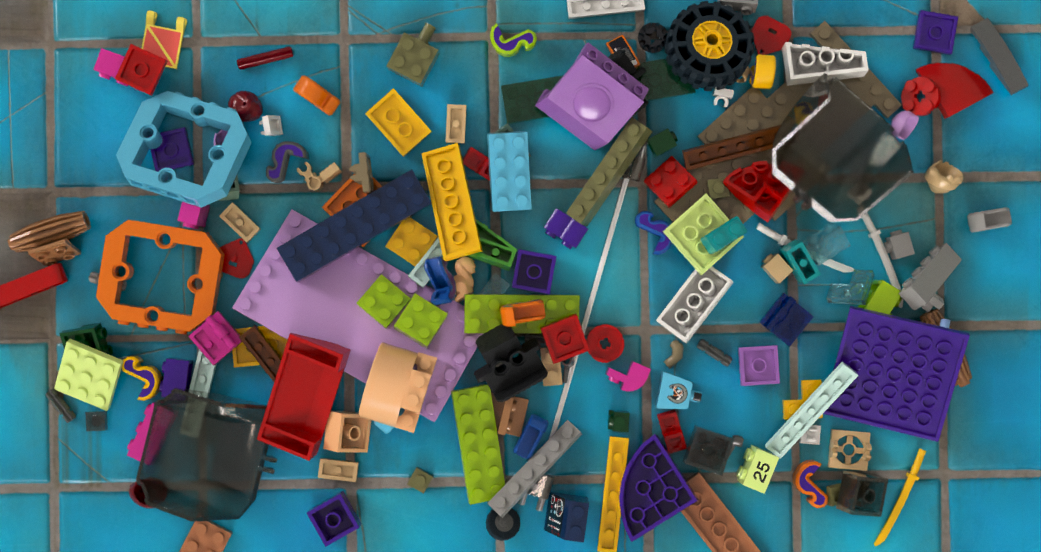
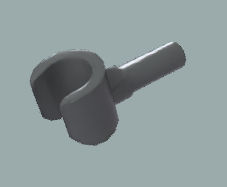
[561,357,574,383]
[723,435,744,460]

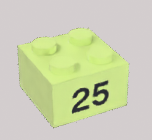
[736,445,779,494]

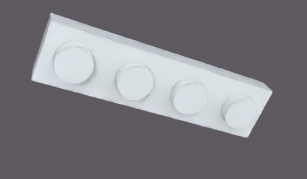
[567,0,645,19]

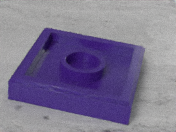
[913,10,958,55]
[148,127,195,172]

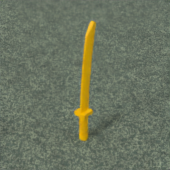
[874,448,926,546]

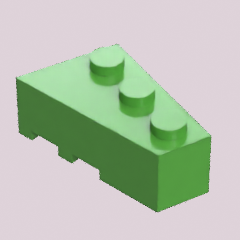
[467,218,517,271]

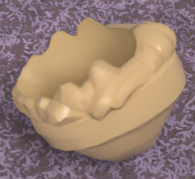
[925,160,964,193]

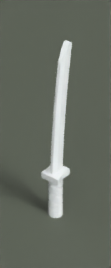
[858,207,904,308]
[756,223,855,273]

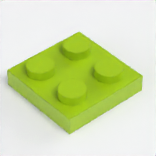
[356,274,411,329]

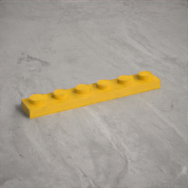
[597,436,629,552]

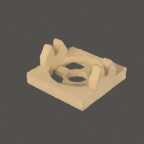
[828,429,872,471]

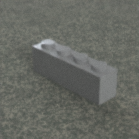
[898,243,962,311]

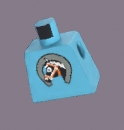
[655,371,702,409]

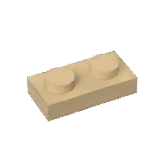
[446,104,467,144]
[219,202,261,243]
[540,347,563,386]
[318,458,359,482]

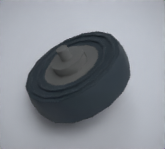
[486,508,520,541]

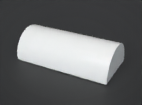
[656,266,734,344]

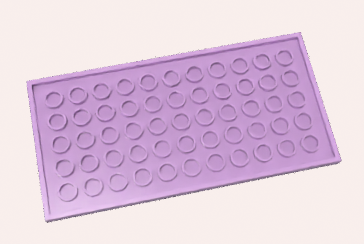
[232,209,484,423]

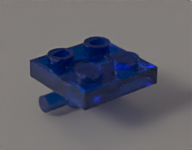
[759,293,814,347]

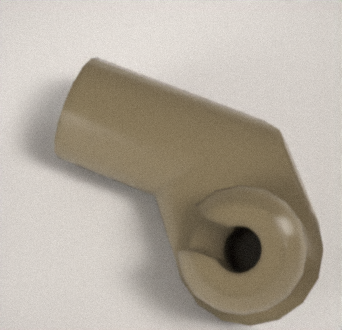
[664,340,684,369]

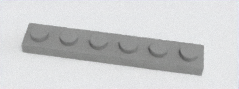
[487,420,582,518]

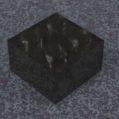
[683,425,734,476]
[836,471,888,517]

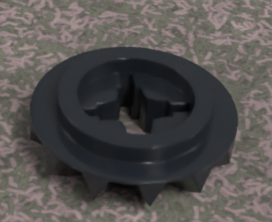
[638,22,668,53]

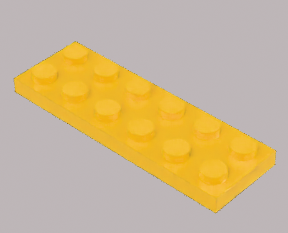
[421,143,482,262]

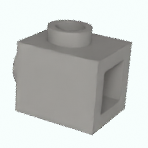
[884,230,915,260]

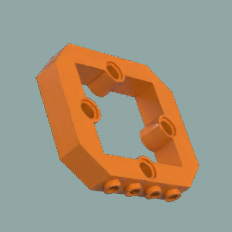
[96,220,225,334]

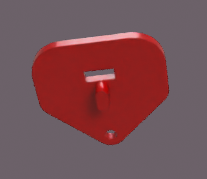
[751,16,791,55]
[220,238,254,279]

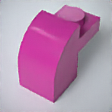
[606,361,651,391]

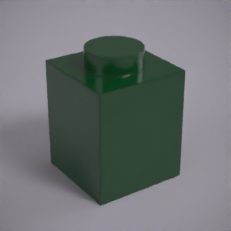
[646,129,678,158]

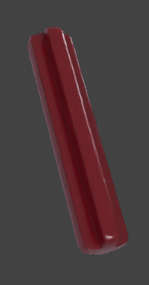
[237,46,293,70]

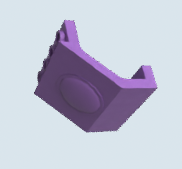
[535,42,649,151]

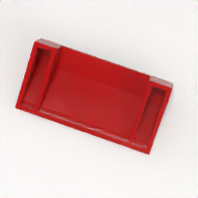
[257,333,351,461]

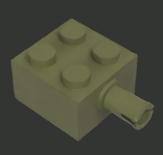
[386,23,440,87]

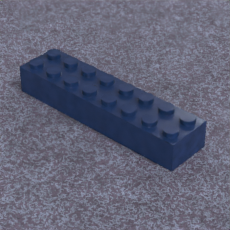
[276,169,432,282]

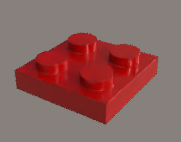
[115,44,168,96]
[644,156,698,208]
[540,314,590,364]

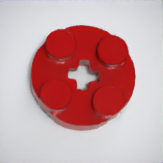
[901,77,941,116]
[586,324,624,363]

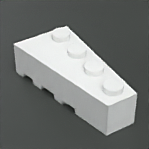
[782,42,868,86]

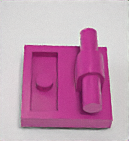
[188,311,242,366]

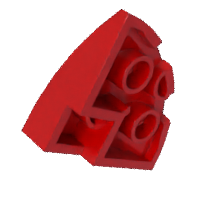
[916,63,994,119]
[723,161,804,222]

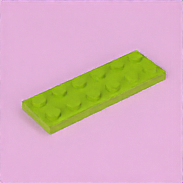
[464,294,580,334]
[451,384,505,505]

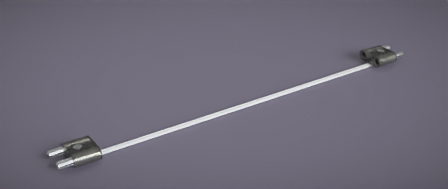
[518,145,647,511]

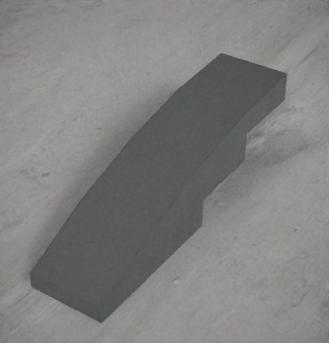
[970,18,1029,95]

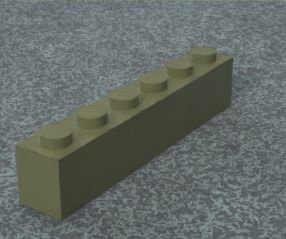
[566,117,653,227]

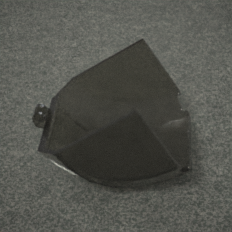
[772,73,914,222]
[136,388,278,522]

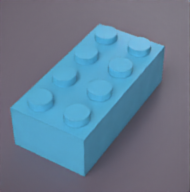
[487,131,532,212]

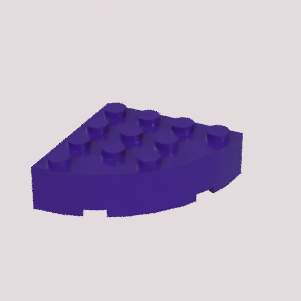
[619,434,699,542]

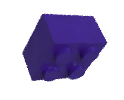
[512,249,557,294]
[307,491,362,547]

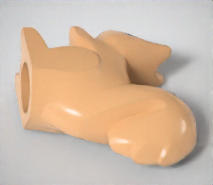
[453,256,476,303]

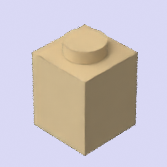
[761,253,794,284]

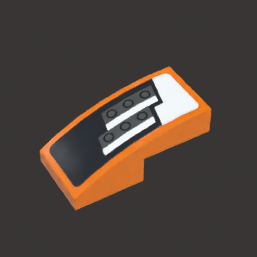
[606,35,641,68]

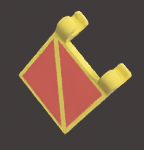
[142,10,187,69]

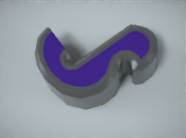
[266,141,309,183]

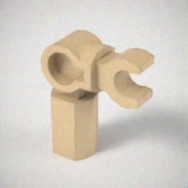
[297,162,342,192]

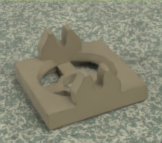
[349,152,374,195]

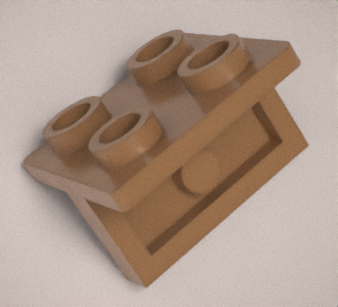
[491,392,529,437]

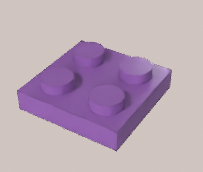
[738,345,780,386]

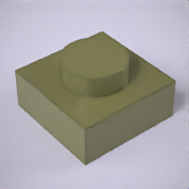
[707,177,729,199]
[407,467,433,494]
[826,483,847,507]

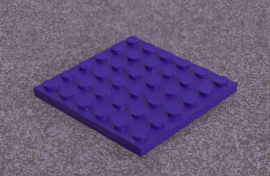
[823,306,970,442]

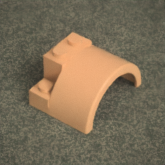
[359,342,437,433]

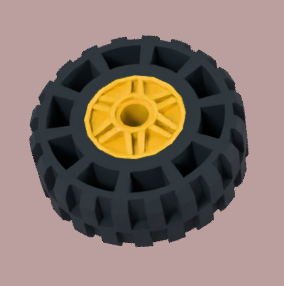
[665,1,755,91]

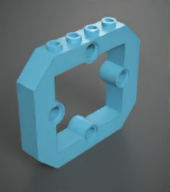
[116,91,252,208]

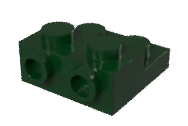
[59,323,113,356]

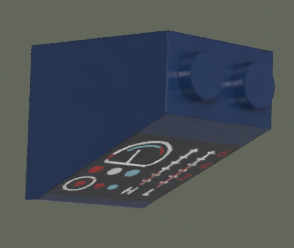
[544,492,589,542]

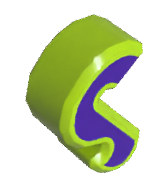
[490,23,537,57]

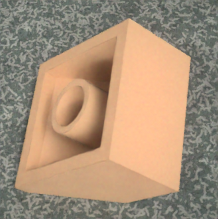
[323,411,371,453]

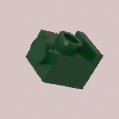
[608,410,630,432]

